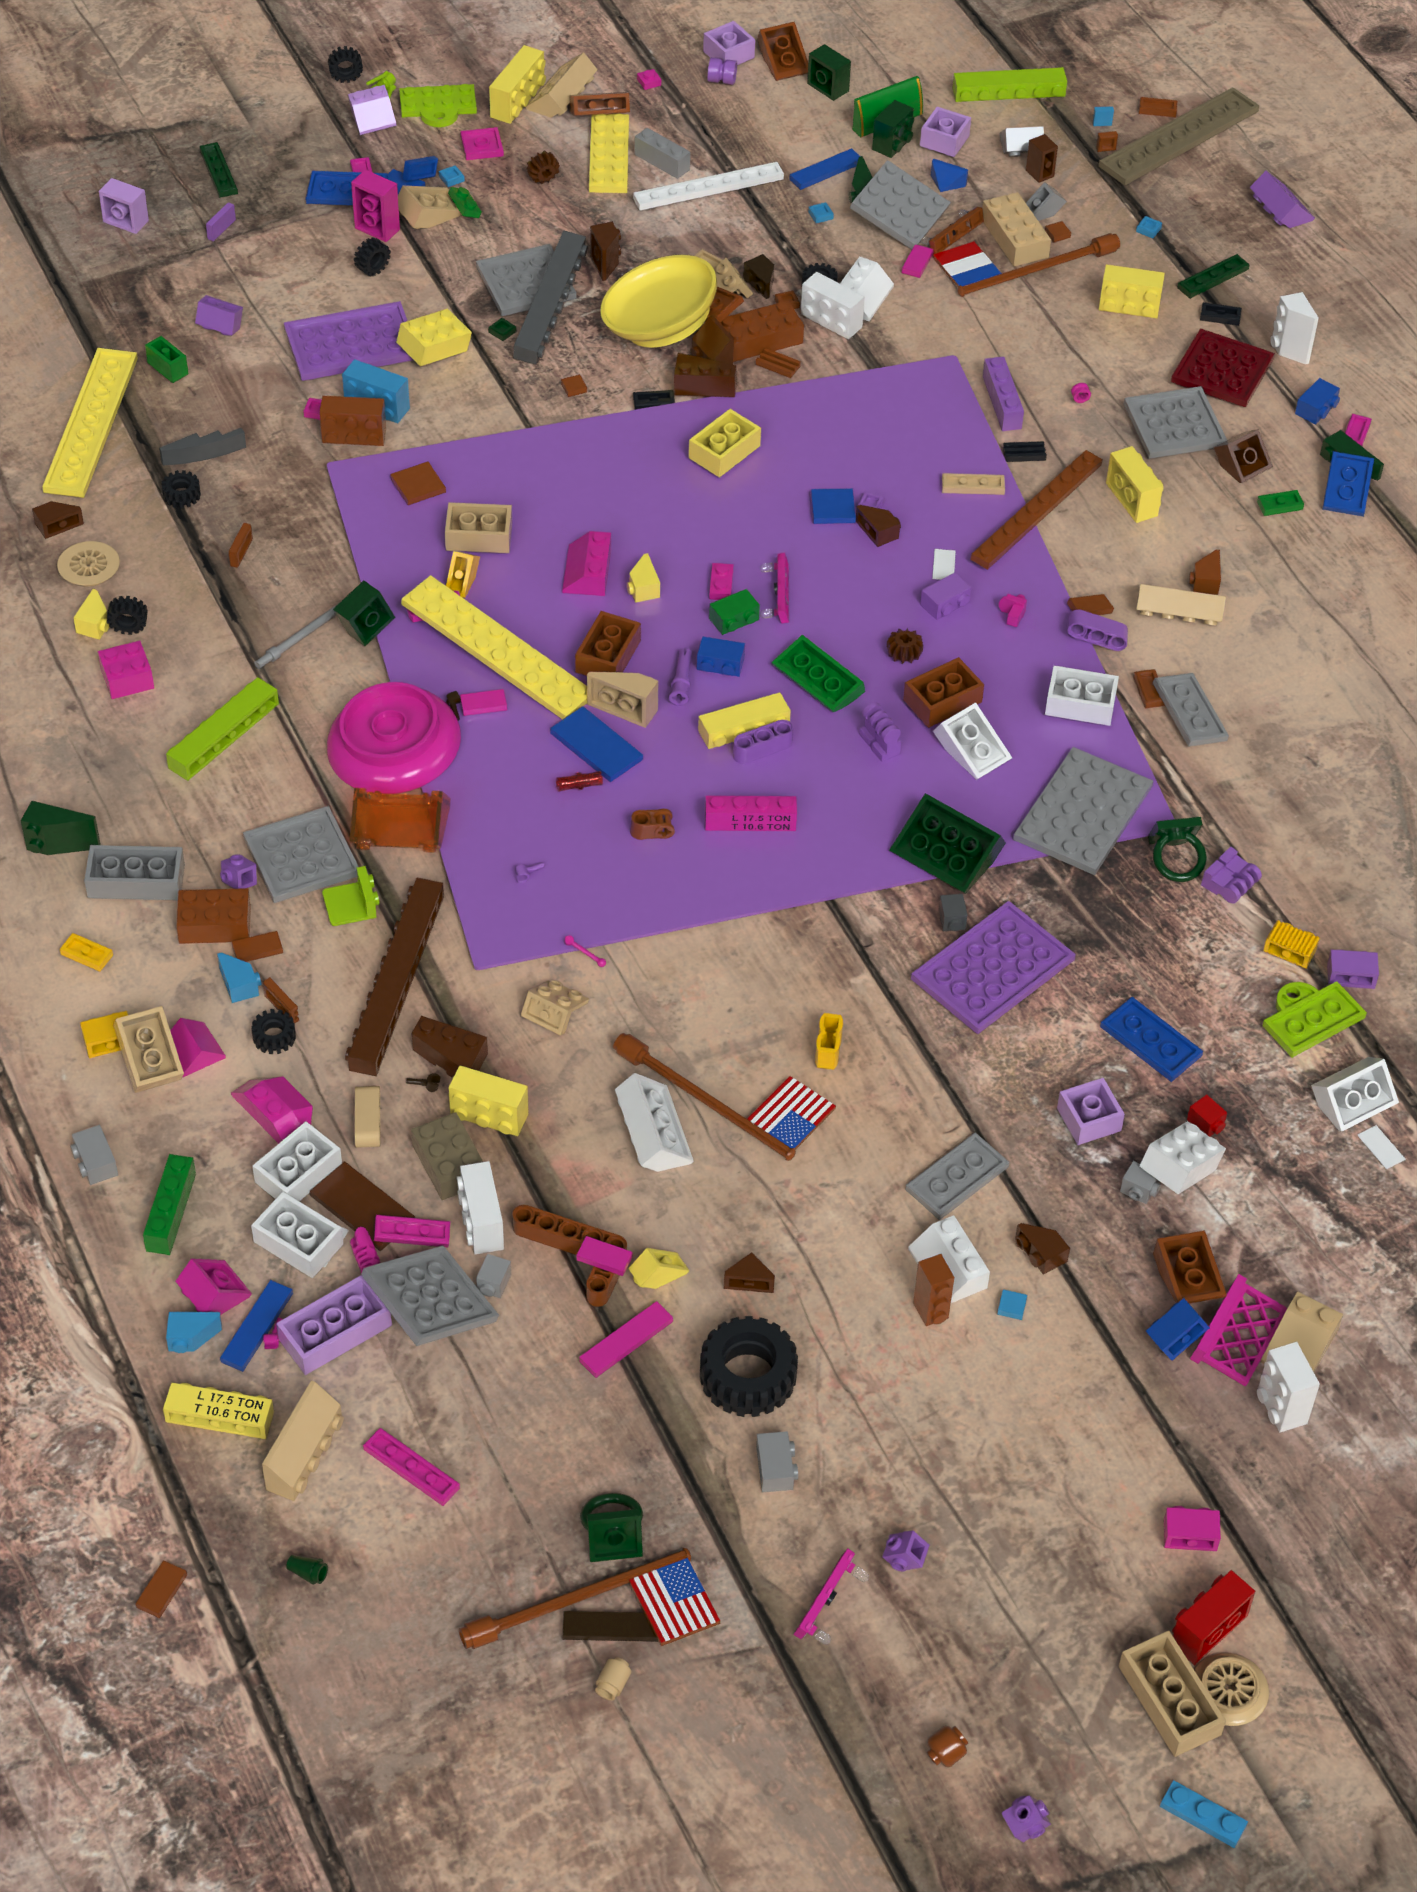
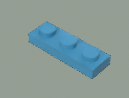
[1160,1780,1248,1848]

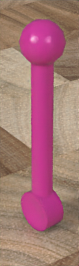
[564,935,606,967]

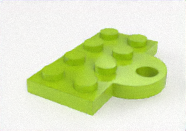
[399,84,477,127]
[1262,981,1367,1058]

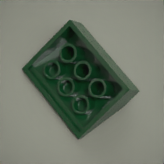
[889,793,1006,894]

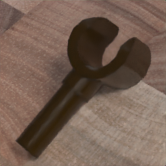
[446,691,461,721]
[406,1073,441,1092]

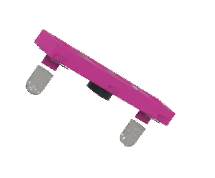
[760,552,789,623]
[793,1548,869,1645]

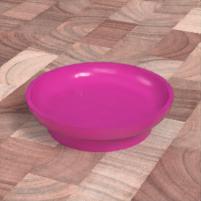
[327,682,461,794]

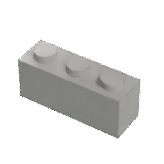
[635,128,690,179]

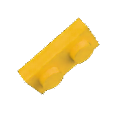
[60,933,113,972]

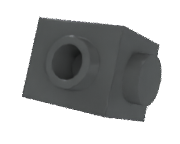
[939,894,968,931]

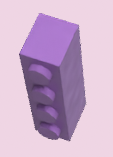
[983,357,1024,431]

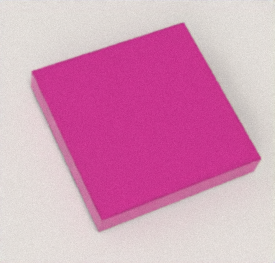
[460,127,504,160]

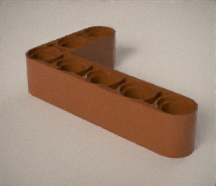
[512,1205,627,1307]

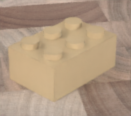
[445,502,512,553]
[114,1006,184,1093]

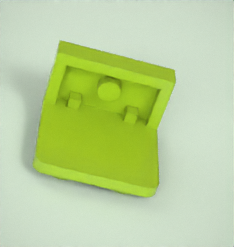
[322,866,379,926]

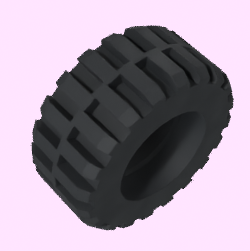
[700,1316,798,1417]

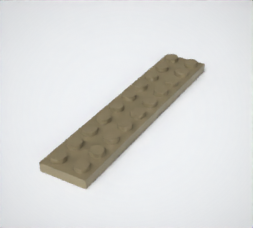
[1098,87,1259,185]

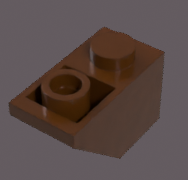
[1015,1223,1070,1275]

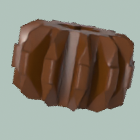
[526,150,560,184]
[886,628,924,664]

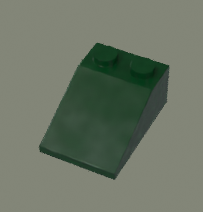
[21,801,101,855]

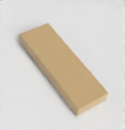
[942,473,1005,495]

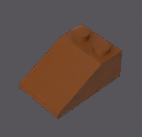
[757,21,808,81]
[1153,1230,1227,1304]

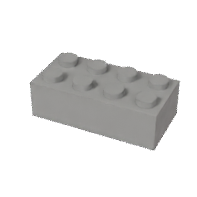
[84,845,185,900]

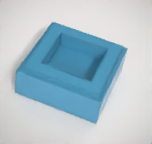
[1093,106,1114,126]
[439,165,465,187]
[808,202,834,224]
[1136,216,1162,238]
[997,1290,1027,1320]

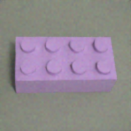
[276,1276,392,1375]

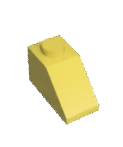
[627,553,660,603]
[74,589,109,640]
[628,1248,689,1289]

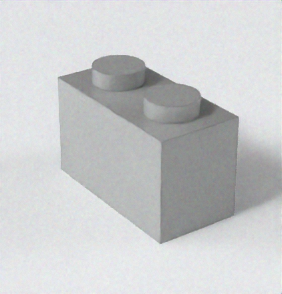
[70,1125,118,1185]
[756,1431,798,1493]

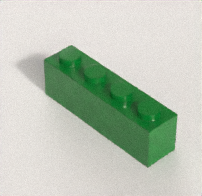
[143,1154,196,1255]

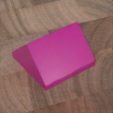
[170,1018,226,1077]

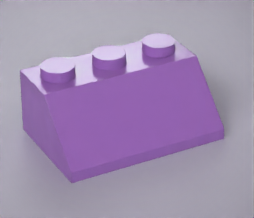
[1250,171,1315,228]

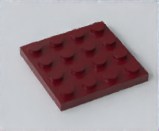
[1171,328,1275,407]

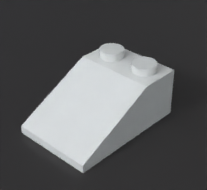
[933,703,1012,780]

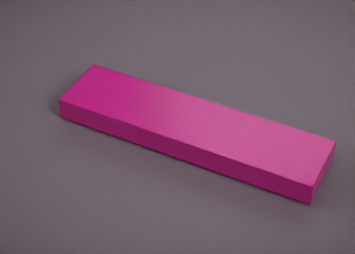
[579,1301,673,1378]
[363,1428,460,1506]

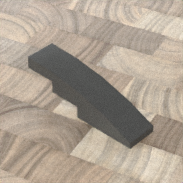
[159,428,246,466]

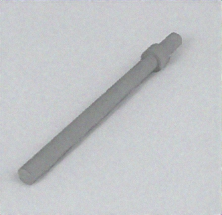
[254,603,339,669]

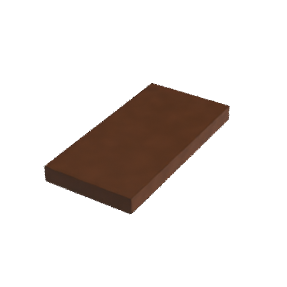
[310,1161,415,1251]

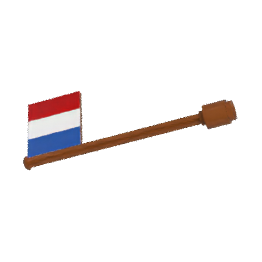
[933,233,1120,297]

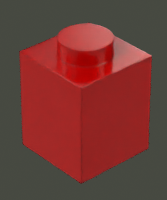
[1187,1094,1227,1137]

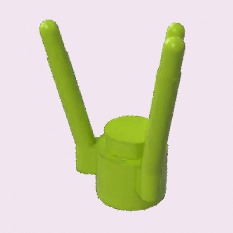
[366,71,396,99]

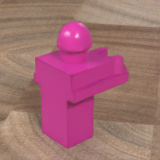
[999,593,1027,627]

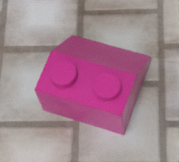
[175,1259,252,1315]

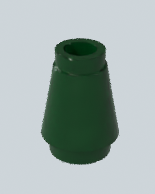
[286,1555,328,1585]

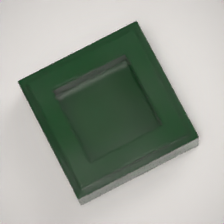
[488,318,517,341]

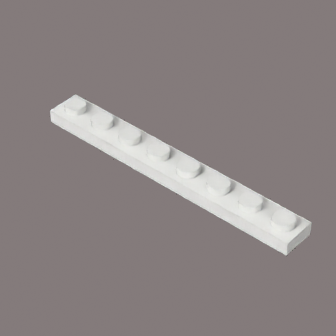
[633,162,784,210]

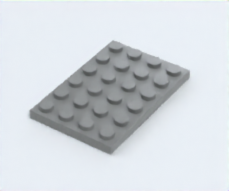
[1013,747,1153,875]

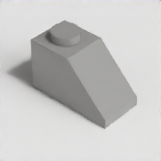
[1026,182,1067,221]

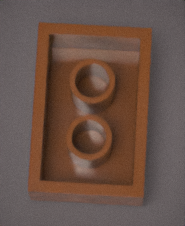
[319,396,386,446]
[575,611,641,676]
[903,657,984,728]
[177,888,251,944]

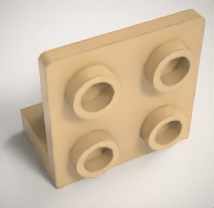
[713,258,753,298]
[521,980,589,1036]

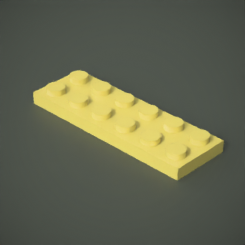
[589,114,629,193]

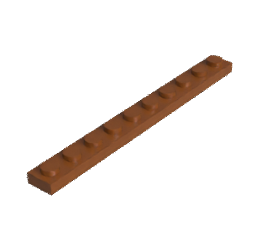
[970,450,1103,570]

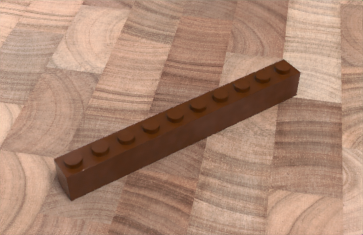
[345,877,444,1077]

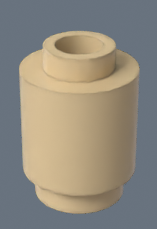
[595,1657,631,1701]

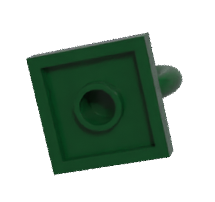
[1148,817,1207,882]
[580,1493,643,1562]

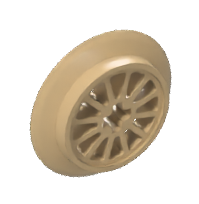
[57,541,120,586]
[1194,1653,1269,1726]

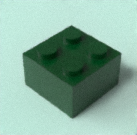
[807,44,851,101]
[872,100,914,158]
[333,580,396,646]

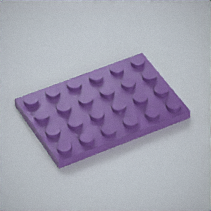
[284,301,413,381]
[911,901,1076,1034]

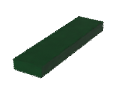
[199,142,238,198]
[1177,254,1250,299]

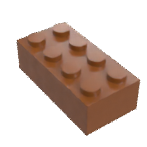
[720,301,804,362]

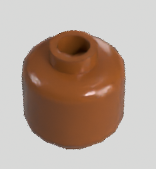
[926,1725,968,1767]

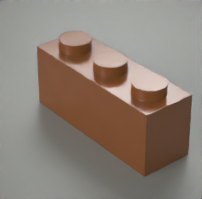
[569,92,630,115]
[913,1254,955,1326]

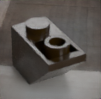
[743,254,774,299]

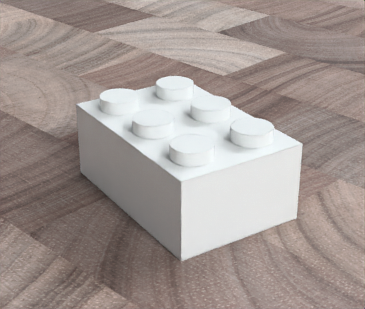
[801,272,865,339]
[1045,666,1119,726]
[1139,1121,1226,1194]
[253,1122,342,1201]
[456,1161,504,1255]
[251,1192,343,1278]
[1257,1342,1320,1433]

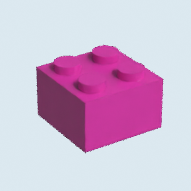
[98,641,154,699]

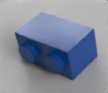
[1295,378,1340,425]
[697,636,745,677]
[1146,1298,1210,1361]

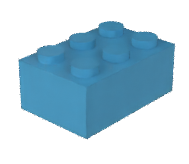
[342,359,410,424]

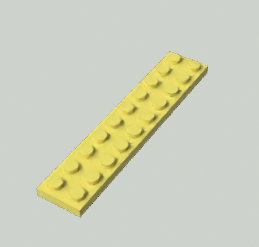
[42,348,138,498]
[401,575,587,720]

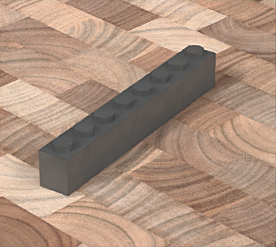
[513,230,588,365]

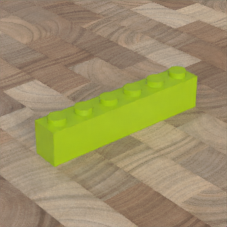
[952,67,1067,102]
[166,677,279,781]

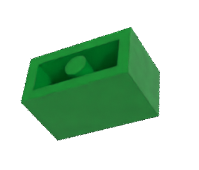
[145,336,189,383]
[709,589,760,635]

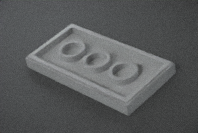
[1153,673,1229,747]
[905,1132,1010,1220]

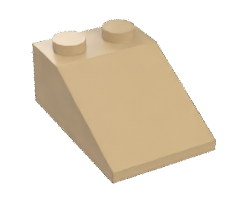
[398,185,462,229]
[587,672,658,728]
[1261,1292,1343,1372]

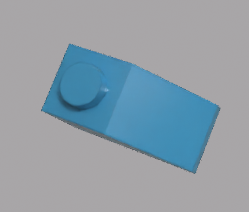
[217,953,262,1003]
[166,1312,222,1353]

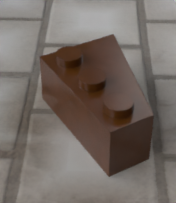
[674,353,737,397]
[412,1016,488,1077]

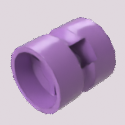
[708,57,737,85]

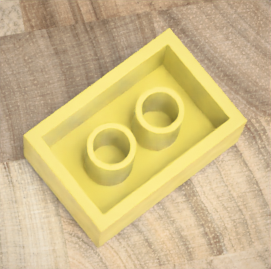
[1099,264,1165,318]
[396,308,472,366]
[689,409,761,478]
[1106,446,1164,523]
[449,1066,528,1136]

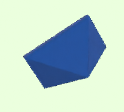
[931,158,968,192]

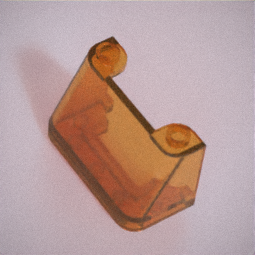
[349,788,451,853]

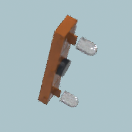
[921,206,984,254]

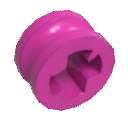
[1071,383,1091,403]

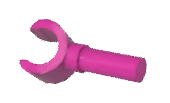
[264,1318,283,1349]

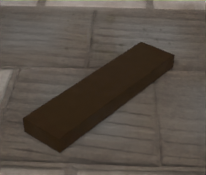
[563,1611,659,1642]

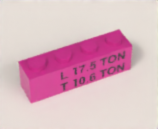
[705,796,797,831]

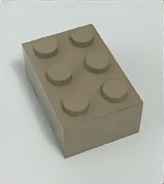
[411,1112,483,1200]

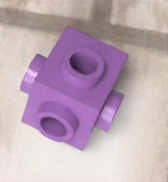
[220,854,257,889]
[882,1530,930,1572]
[1002,1795,1051,1842]

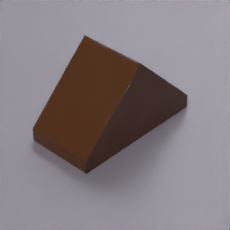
[724,1252,775,1293]

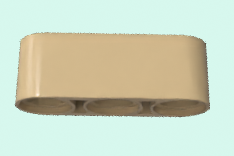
[355,1086,380,1148]

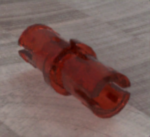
[556,771,603,792]

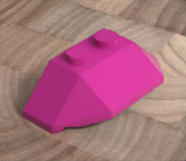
[231,1076,313,1144]

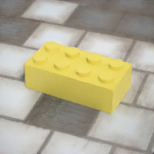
[489,45,546,124]

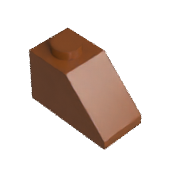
[1189,550,1221,595]

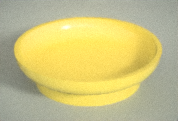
[601,255,717,348]

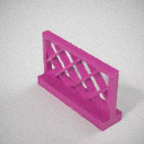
[1190,1274,1287,1387]

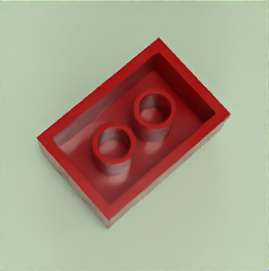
[1172,1570,1256,1666]

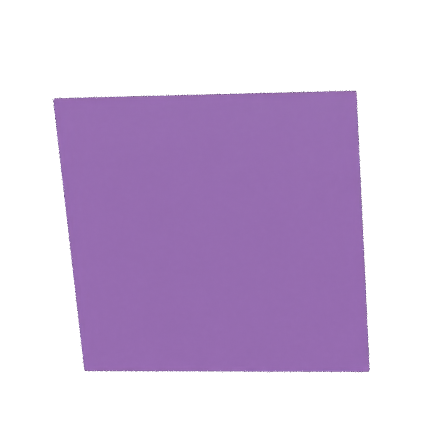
[327,355,1174,970]

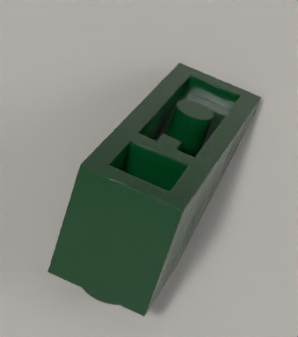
[849,156,873,203]
[1320,430,1384,481]

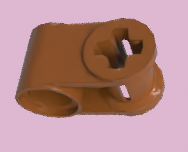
[630,809,675,840]

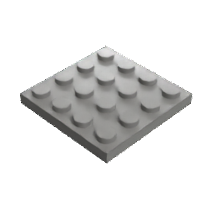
[850,160,951,249]
[476,244,577,316]
[1124,386,1227,459]
[243,806,359,903]
[361,1246,499,1346]

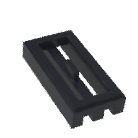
[1200,302,1242,326]
[633,390,675,410]
[1003,441,1047,462]

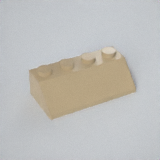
[526,52,597,118]
[1136,584,1226,626]
[262,1380,344,1501]

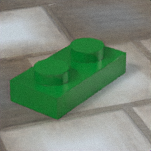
[448,187,482,218]
[1257,490,1304,516]

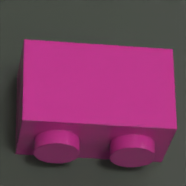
[1163,1506,1221,1551]

